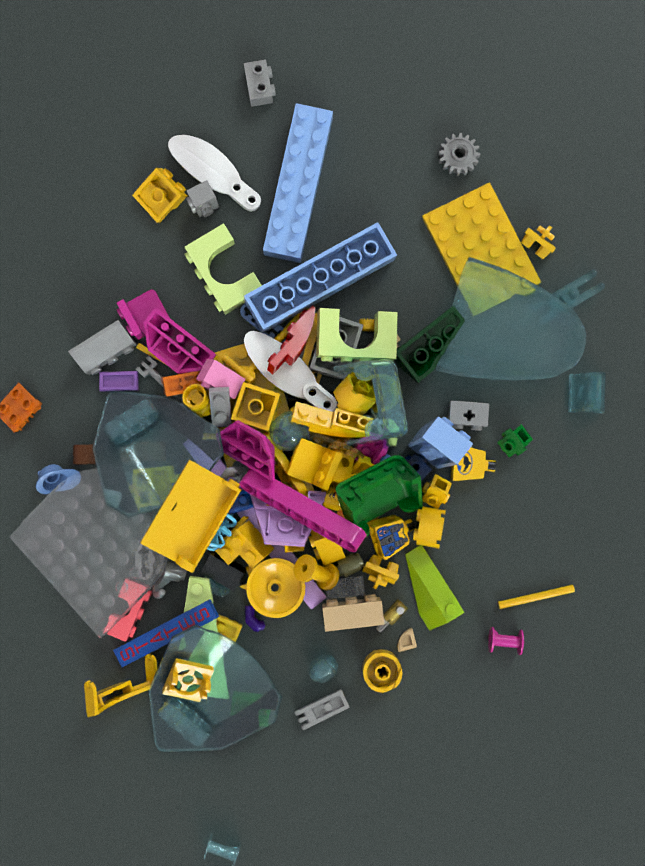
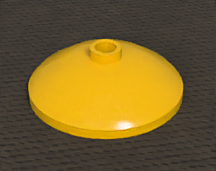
[246,558,305,618]

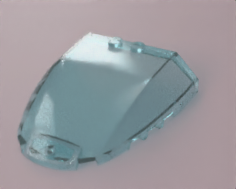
[436,257,586,381]

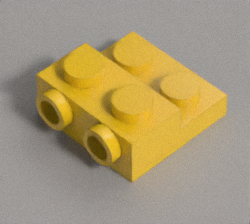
[132,168,187,223]

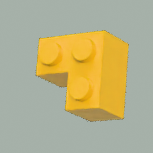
[216,520,274,569]
[308,530,345,566]

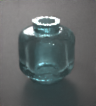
[309,654,339,684]

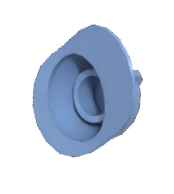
[36,464,83,494]

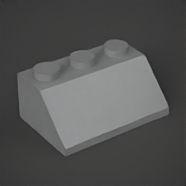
[309,317,363,380]
[68,320,137,376]

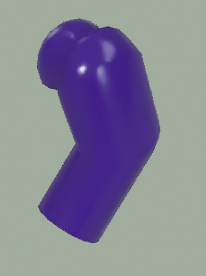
[245,605,265,632]

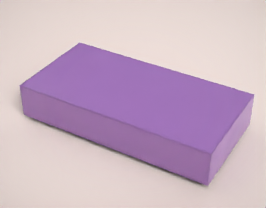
[99,371,139,392]

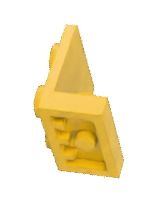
[286,438,343,491]

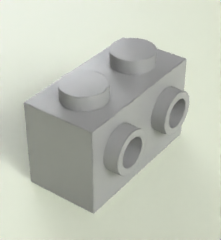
[244,59,276,107]
[186,180,220,218]

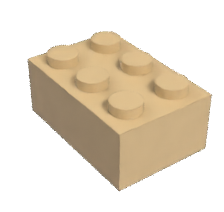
[322,594,385,632]

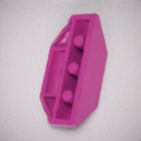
[144,307,216,374]
[217,420,275,481]

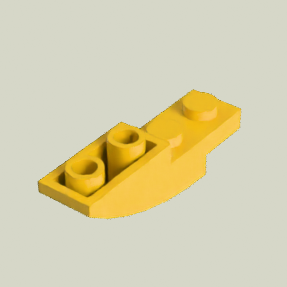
[291,402,373,437]

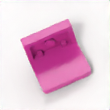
[117,289,170,340]

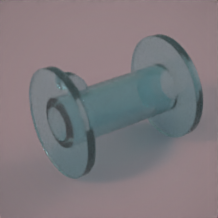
[203,833,241,866]

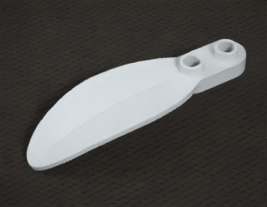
[168,135,261,212]
[244,331,337,412]

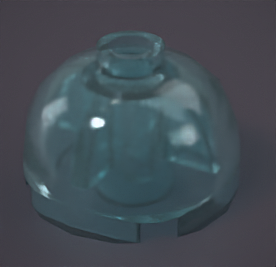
[270,411,309,451]

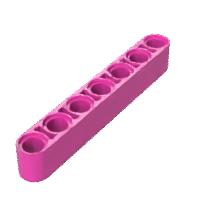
[239,469,366,552]

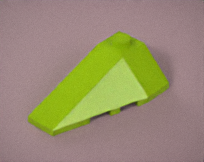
[405,545,465,631]

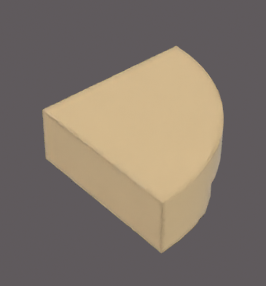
[397,628,417,652]

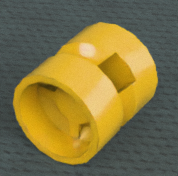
[182,384,211,417]

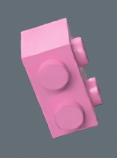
[196,359,245,400]

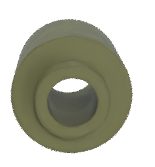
[337,552,365,578]

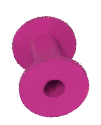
[488,627,524,655]

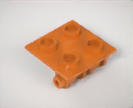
[0,383,42,433]

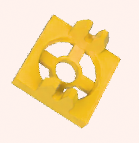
[162,658,214,702]

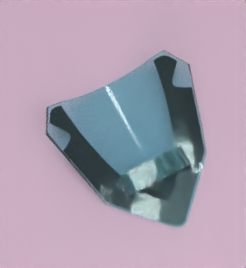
[93,391,224,518]
[149,625,283,752]

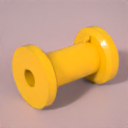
[294,554,339,590]

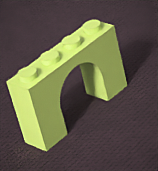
[184,223,262,315]
[316,308,397,364]

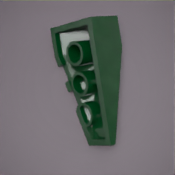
[395,305,465,383]

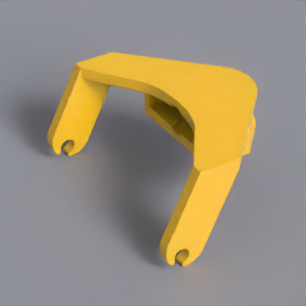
[84,653,158,717]

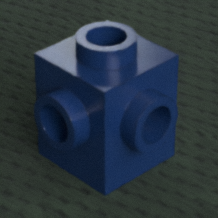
[405,454,432,481]

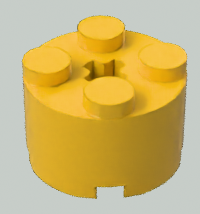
[333,372,379,416]
[413,506,446,549]
[362,649,403,693]

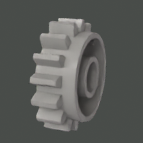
[438,133,480,176]

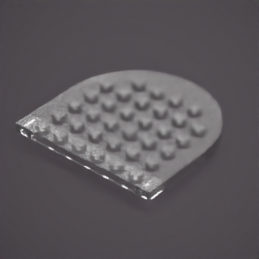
[10,468,168,638]

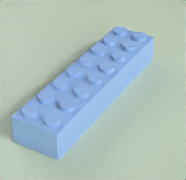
[263,103,333,263]
[244,222,397,333]
[407,416,473,469]

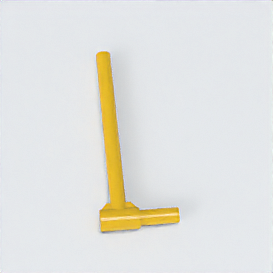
[222,308,309,385]

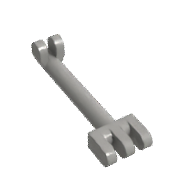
[136,355,188,409]

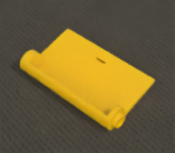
[140,459,242,573]

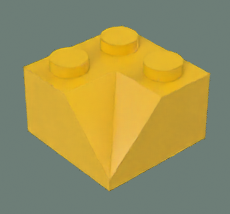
[231,382,281,432]

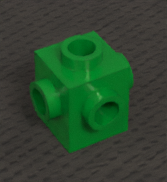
[497,424,533,457]

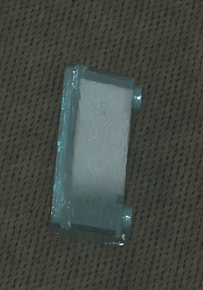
[333,359,408,446]

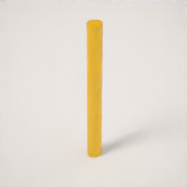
[498,585,575,609]

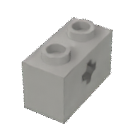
[447,401,489,431]

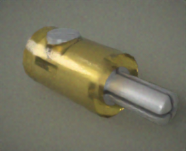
[376,599,408,632]

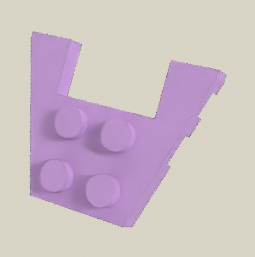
[250,491,326,547]

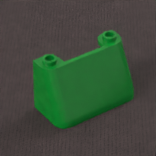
[336,455,423,538]

